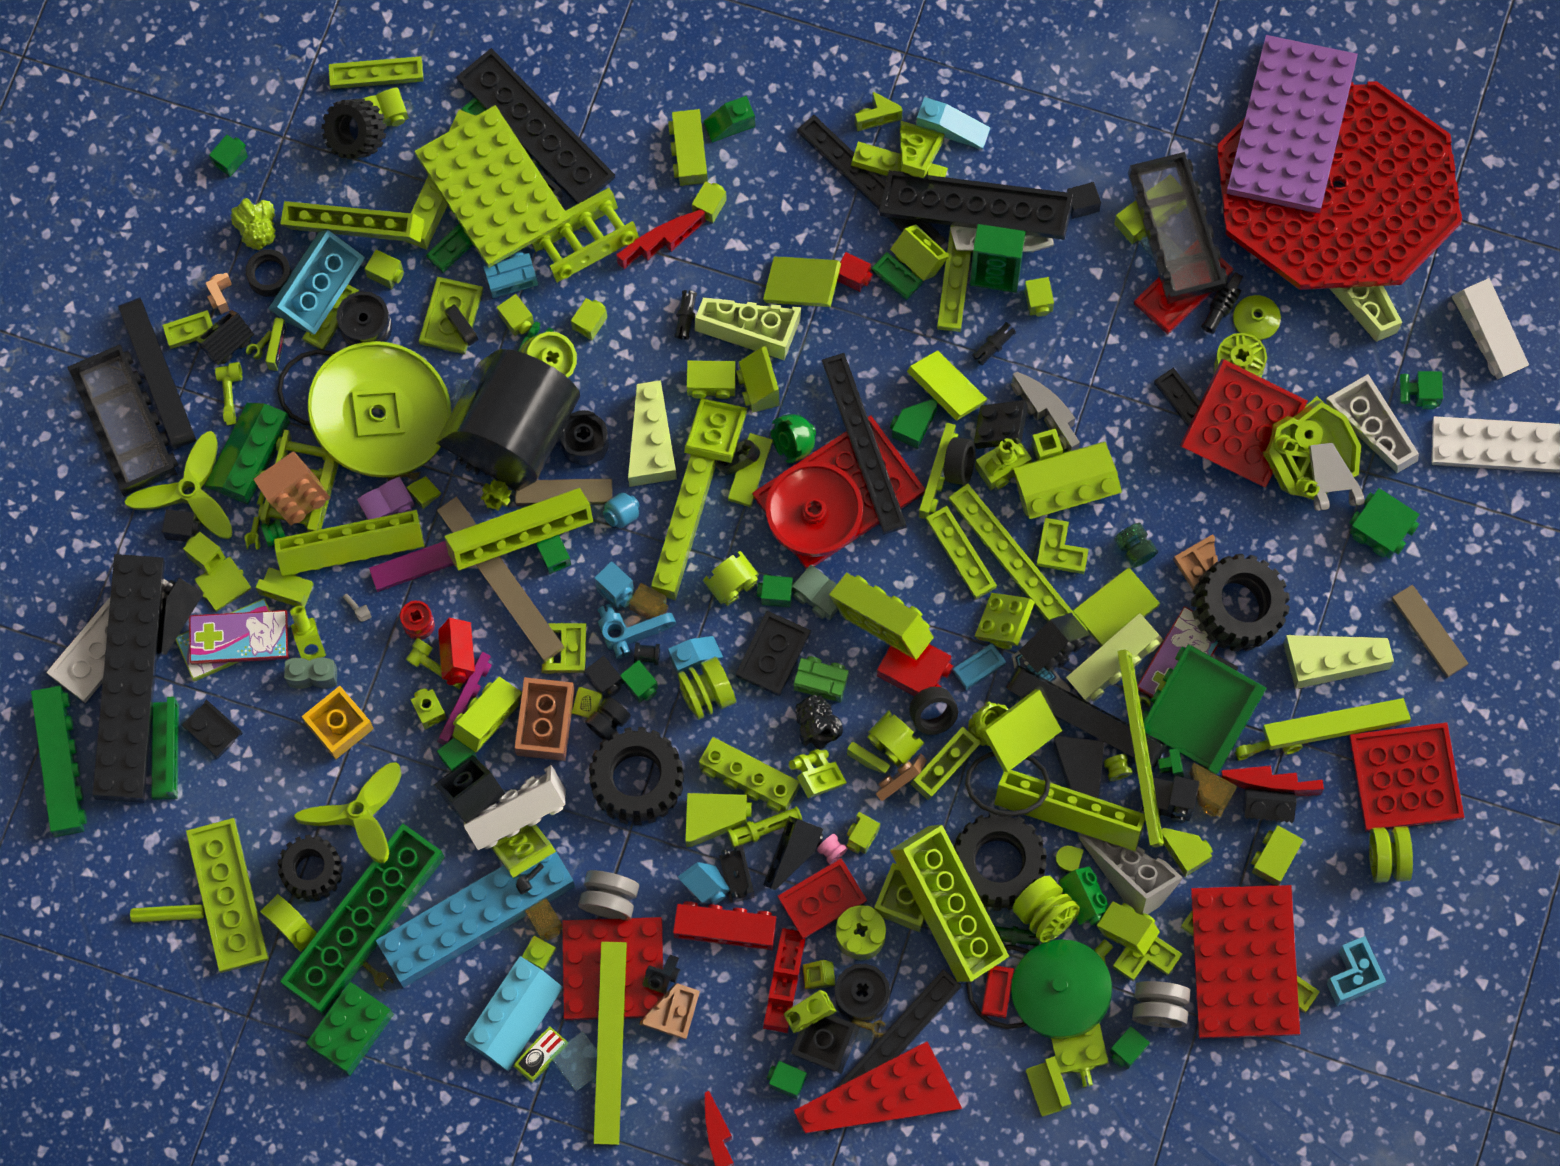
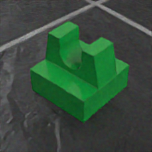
[1158,748,1184,778]

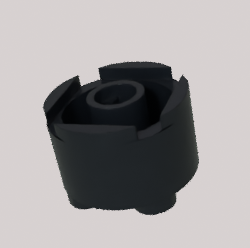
[560,410,609,465]

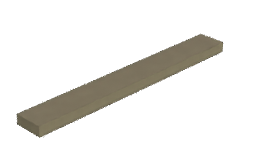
[437,496,565,662]

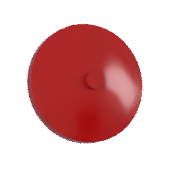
[766,461,863,557]

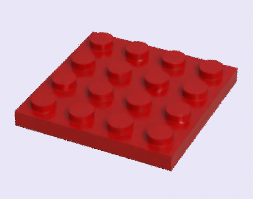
[1180,359,1308,488]
[1349,722,1465,832]
[562,917,664,1020]

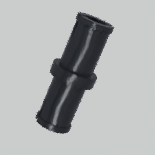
[674,290,697,340]
[972,322,1016,366]

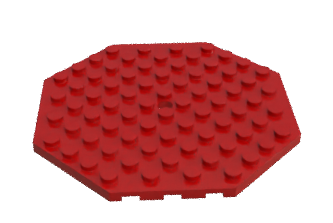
[1217,81,1462,290]

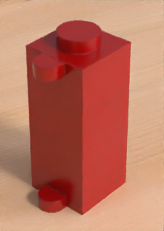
[438,617,475,685]

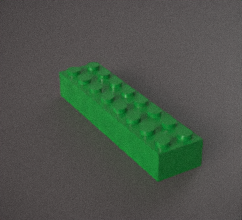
[280,823,445,1016]

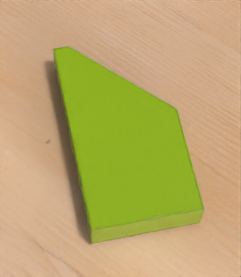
[847,742,890,774]

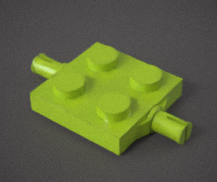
[1051,1023,1109,1087]

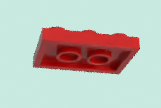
[777,858,867,939]

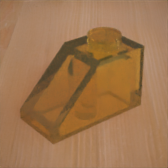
[1189,763,1237,817]

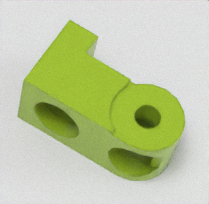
[784,990,837,1033]

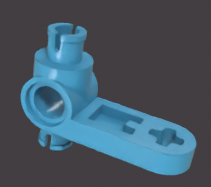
[597,604,676,659]

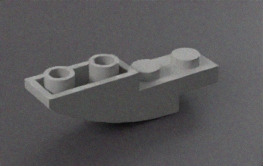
[1011,372,1080,452]

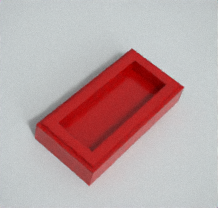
[981,966,1014,1019]

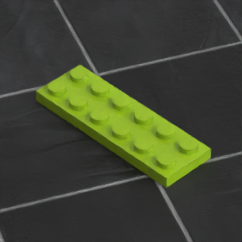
[186,818,269,973]

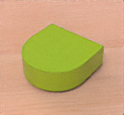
[1056,846,1084,873]

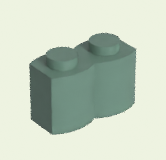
[792,565,838,620]
[284,657,337,689]

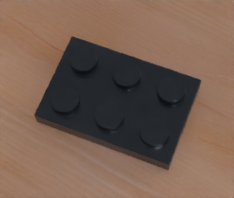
[736,611,811,696]

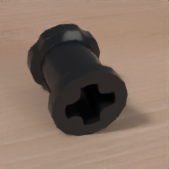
[634,642,660,665]

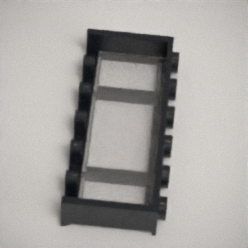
[1128,152,1227,304]
[67,344,179,498]

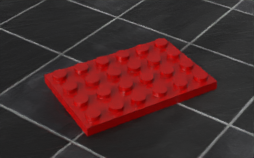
[752,415,926,569]
[1191,885,1300,1039]

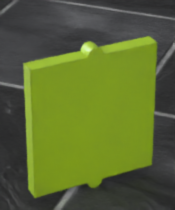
[194,556,252,612]

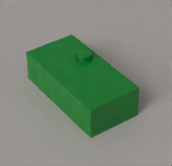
[970,224,1026,293]

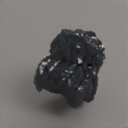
[795,695,843,750]

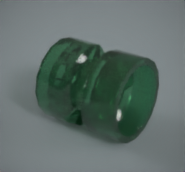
[1114,523,1158,568]

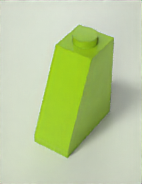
[686,793,752,847]

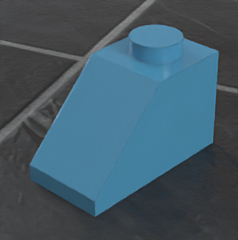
[668,636,723,675]
[678,862,730,905]

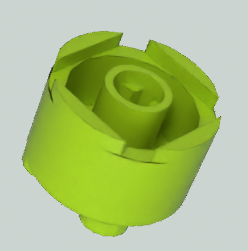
[703,551,759,606]
[867,710,924,767]
[836,905,886,961]

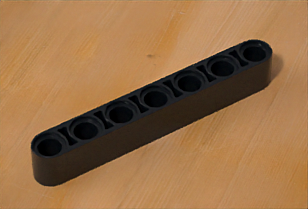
[118,297,197,450]
[1005,665,1167,767]

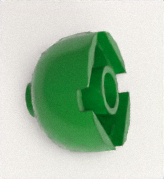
[771,414,816,463]

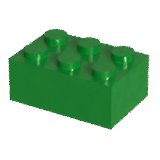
[306,982,394,1076]

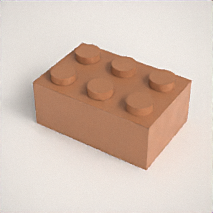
[254,451,330,525]
[515,677,575,761]

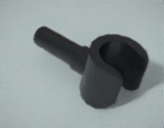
[516,863,544,895]

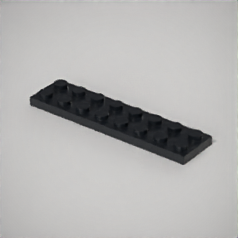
[456,48,615,204]
[879,170,1074,240]

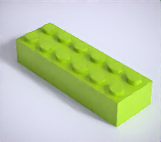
[890,825,1010,982]

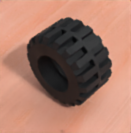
[321,99,386,159]
[278,835,343,902]

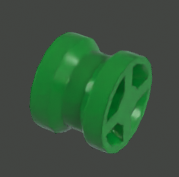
[261,519,286,547]

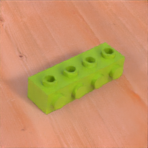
[699,737,800,812]

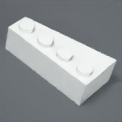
[1452,278,1529,379]

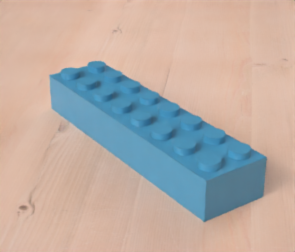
[376,839,575,988]

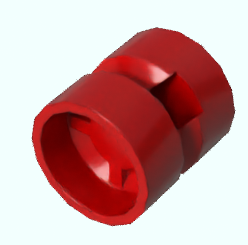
[400,600,435,640]

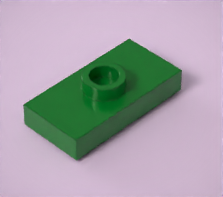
[871,252,923,300]

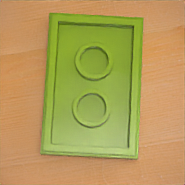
[763,256,841,307]
[419,277,483,354]
[907,350,987,421]
[684,398,747,463]
[1073,567,1160,647]
[981,689,1062,772]
[491,824,556,878]

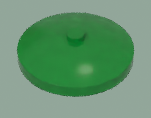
[1011,939,1112,1039]

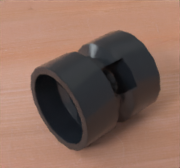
[585,696,631,741]

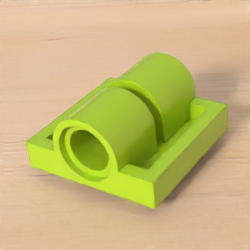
[975,593,1035,650]

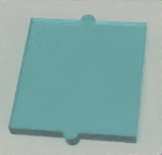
[549,1031,597,1091]

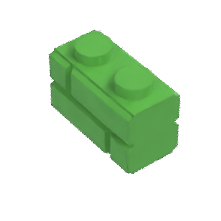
[794,656,849,703]

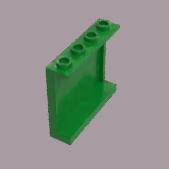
[1142,644,1267,774]

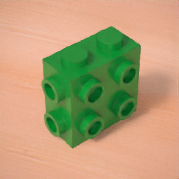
[1349,488,1420,559]

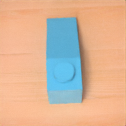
[916,97,990,150]

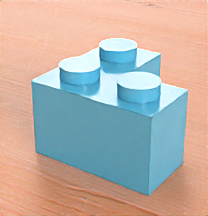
[1326,936,1386,1006]

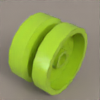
[519,332,577,378]
[1369,826,1413,883]

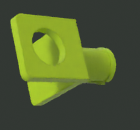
[290,606,326,661]

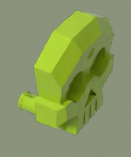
[1263,400,1361,500]

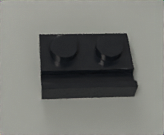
[182,699,243,759]

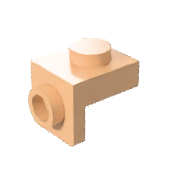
[206,273,232,315]

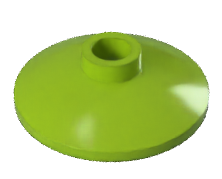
[1233,295,1281,340]

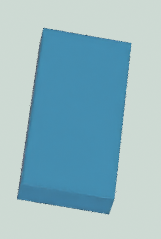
[952,643,1006,690]

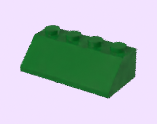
[205,402,290,505]

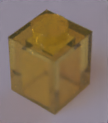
[629,583,669,620]
[525,898,563,940]

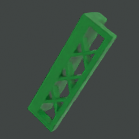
[152,696,179,800]

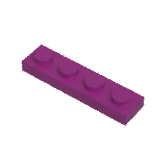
[437,652,492,745]

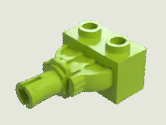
[975,438,1032,491]

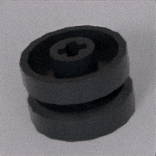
[336,291,392,346]
[835,963,890,1024]

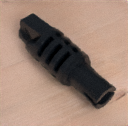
[1201,272,1243,334]

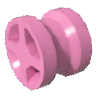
[817,834,848,865]

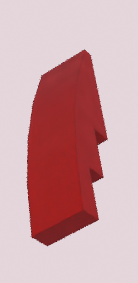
[617,209,706,269]
[1219,765,1324,796]
[763,928,806,1033]
[705,1091,734,1166]

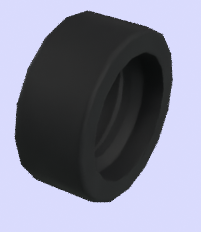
[246,249,292,297]
[944,437,975,485]
[909,687,959,735]

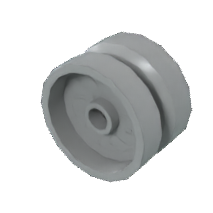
[578,870,639,921]
[1132,981,1190,1028]

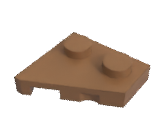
[1173,534,1218,590]
[876,754,927,801]
[639,983,700,1039]

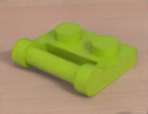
[541,623,587,674]

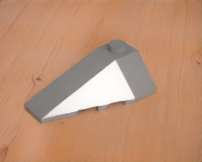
[1079,834,1182,915]

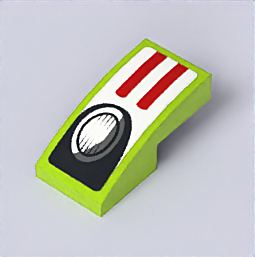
[514,1027,568,1082]

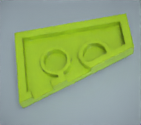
[899,121,945,178]

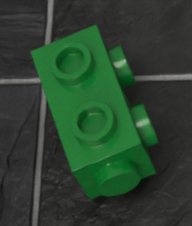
[1058,866,1109,926]

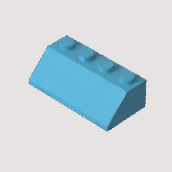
[268,230,365,335]
[464,956,563,1072]

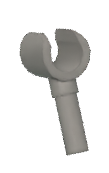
[343,594,372,622]

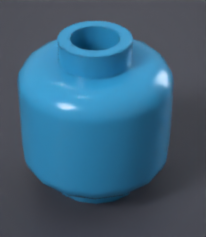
[603,493,640,528]

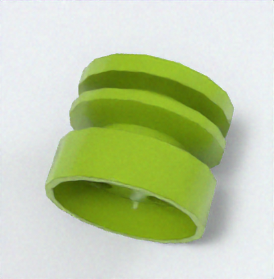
[1213,333,1267,378]
[677,656,737,720]
[1013,875,1080,943]

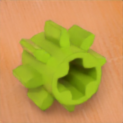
[480,479,512,511]

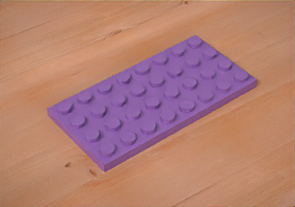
[1227,35,1358,213]

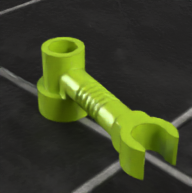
[215,362,243,425]
[405,638,463,689]
[1235,740,1303,761]

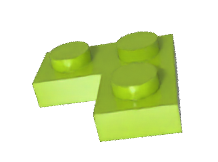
[1036,518,1089,574]
[1112,937,1182,981]

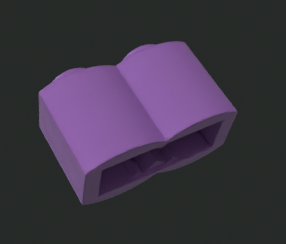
[357,477,415,520]

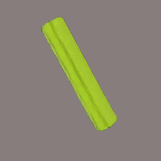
[130,904,204,923]

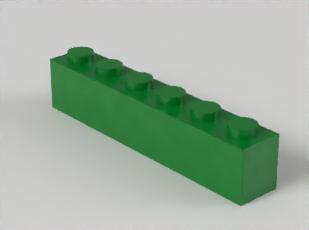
[31,686,87,837]

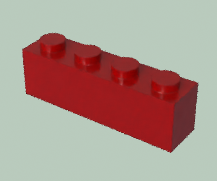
[673,901,777,951]

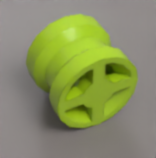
[1103,754,1132,781]

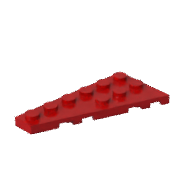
[793,1041,962,1134]

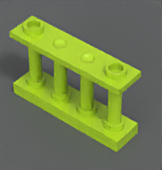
[531,188,639,283]
[258,430,339,532]

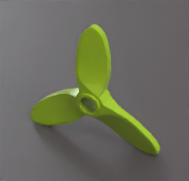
[125,431,233,539]
[294,762,401,863]

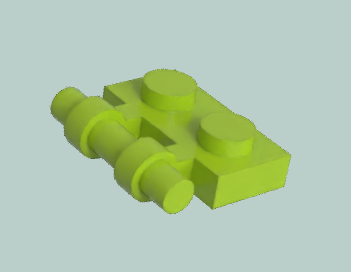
[789,749,847,798]

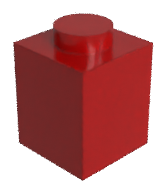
[837,252,873,292]

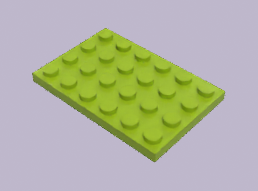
[415,105,570,268]

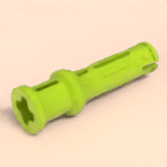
[727,806,803,850]

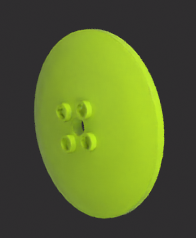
[307,341,451,477]

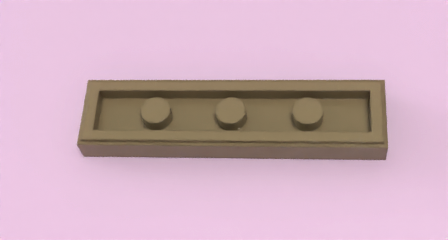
[516,479,612,506]
[1392,584,1469,678]

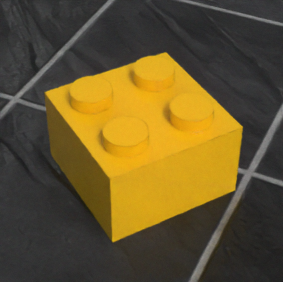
[301,686,374,760]

